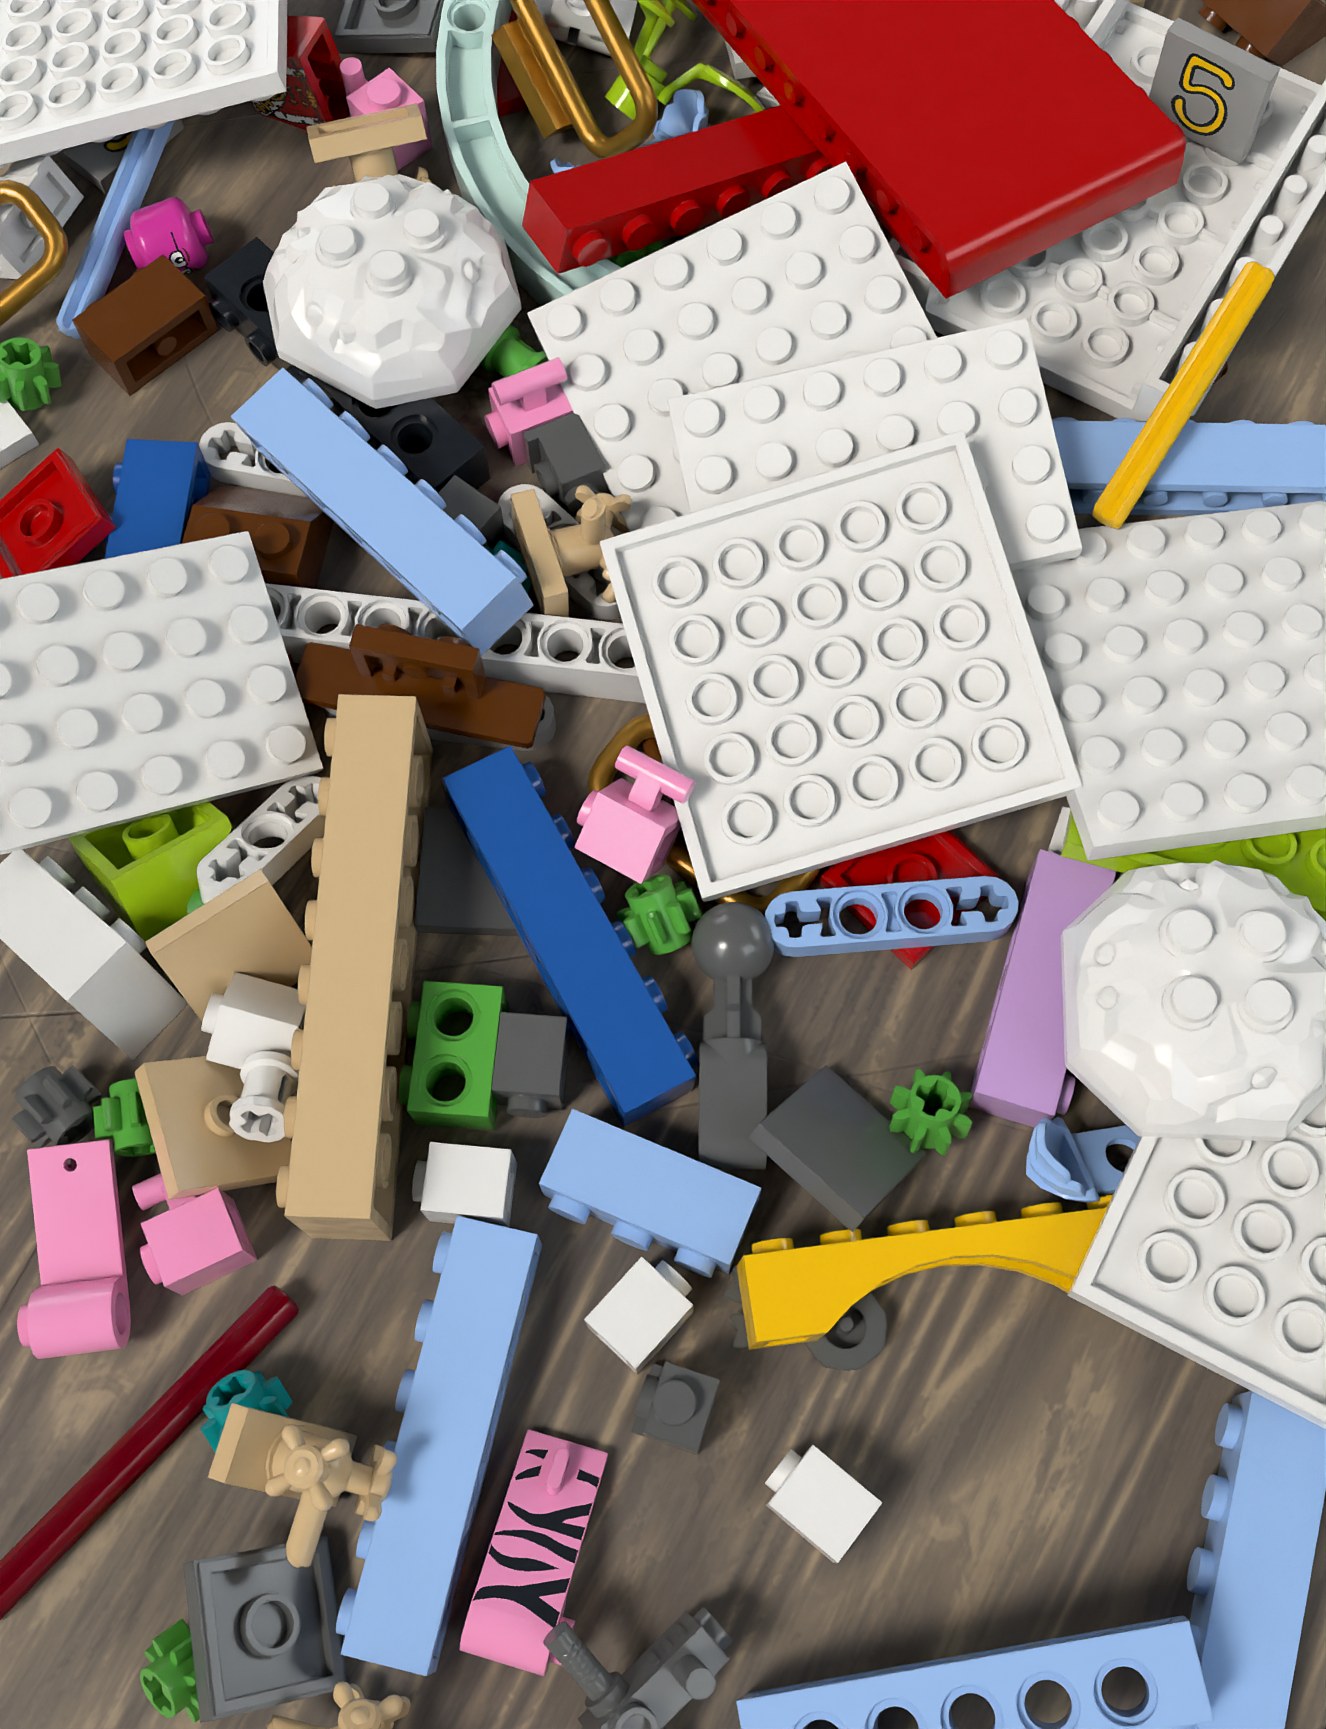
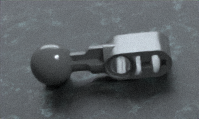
[692,902,775,1170]

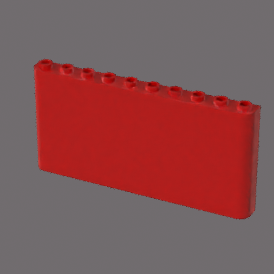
[691,0,1186,299]

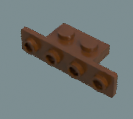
[295,624,546,749]

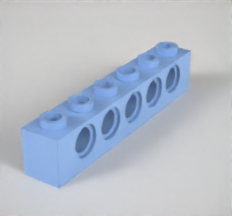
[736,1616,1214,1729]

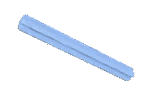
[56,120,175,340]

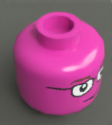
[124,197,214,275]

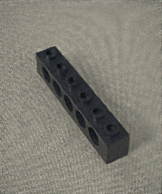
[204,237,490,493]

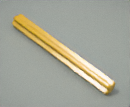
[1092,261,1275,529]

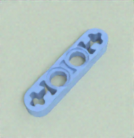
[765,876,1018,957]

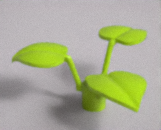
[605,0,766,120]

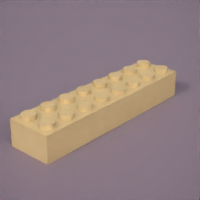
[276,694,433,1241]

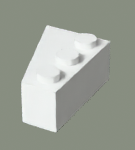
[0,850,188,1060]

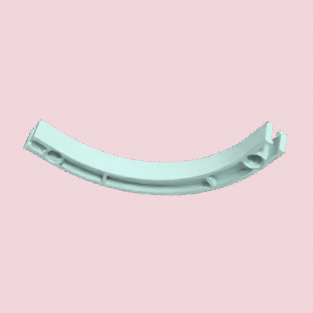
[436,0,621,306]

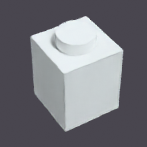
[201,972,306,1079]
[412,1142,517,1228]
[584,1257,693,1375]
[765,1445,882,1563]

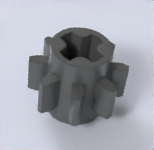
[12,1066,102,1147]

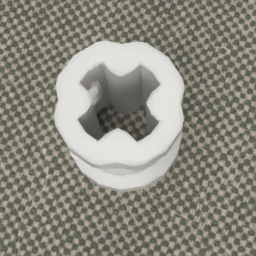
[229,1051,299,1143]

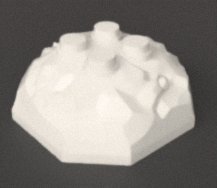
[263,174,521,409]
[1061,860,1326,1141]

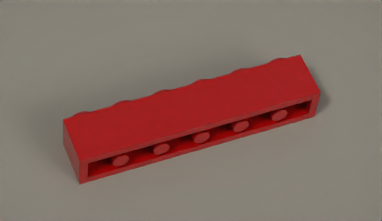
[522,105,833,274]

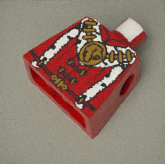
[251,16,350,131]

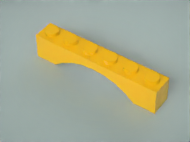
[736,1194,1113,1350]

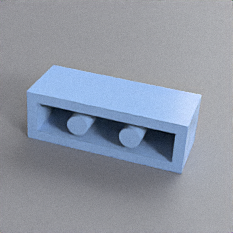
[539,1109,761,1278]

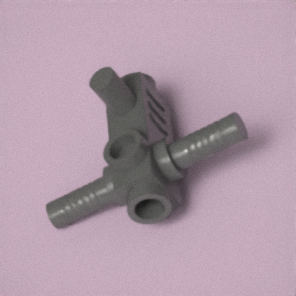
[543,1607,733,1729]

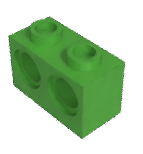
[399,981,509,1131]

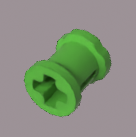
[480,324,549,378]

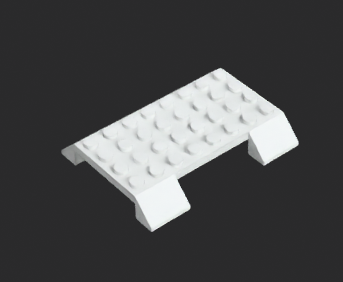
[889,0,1326,422]

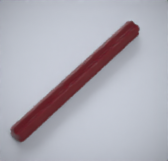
[0,1285,299,1620]

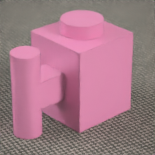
[340,57,433,171]
[484,357,573,466]
[574,745,695,884]
[132,1173,258,1295]

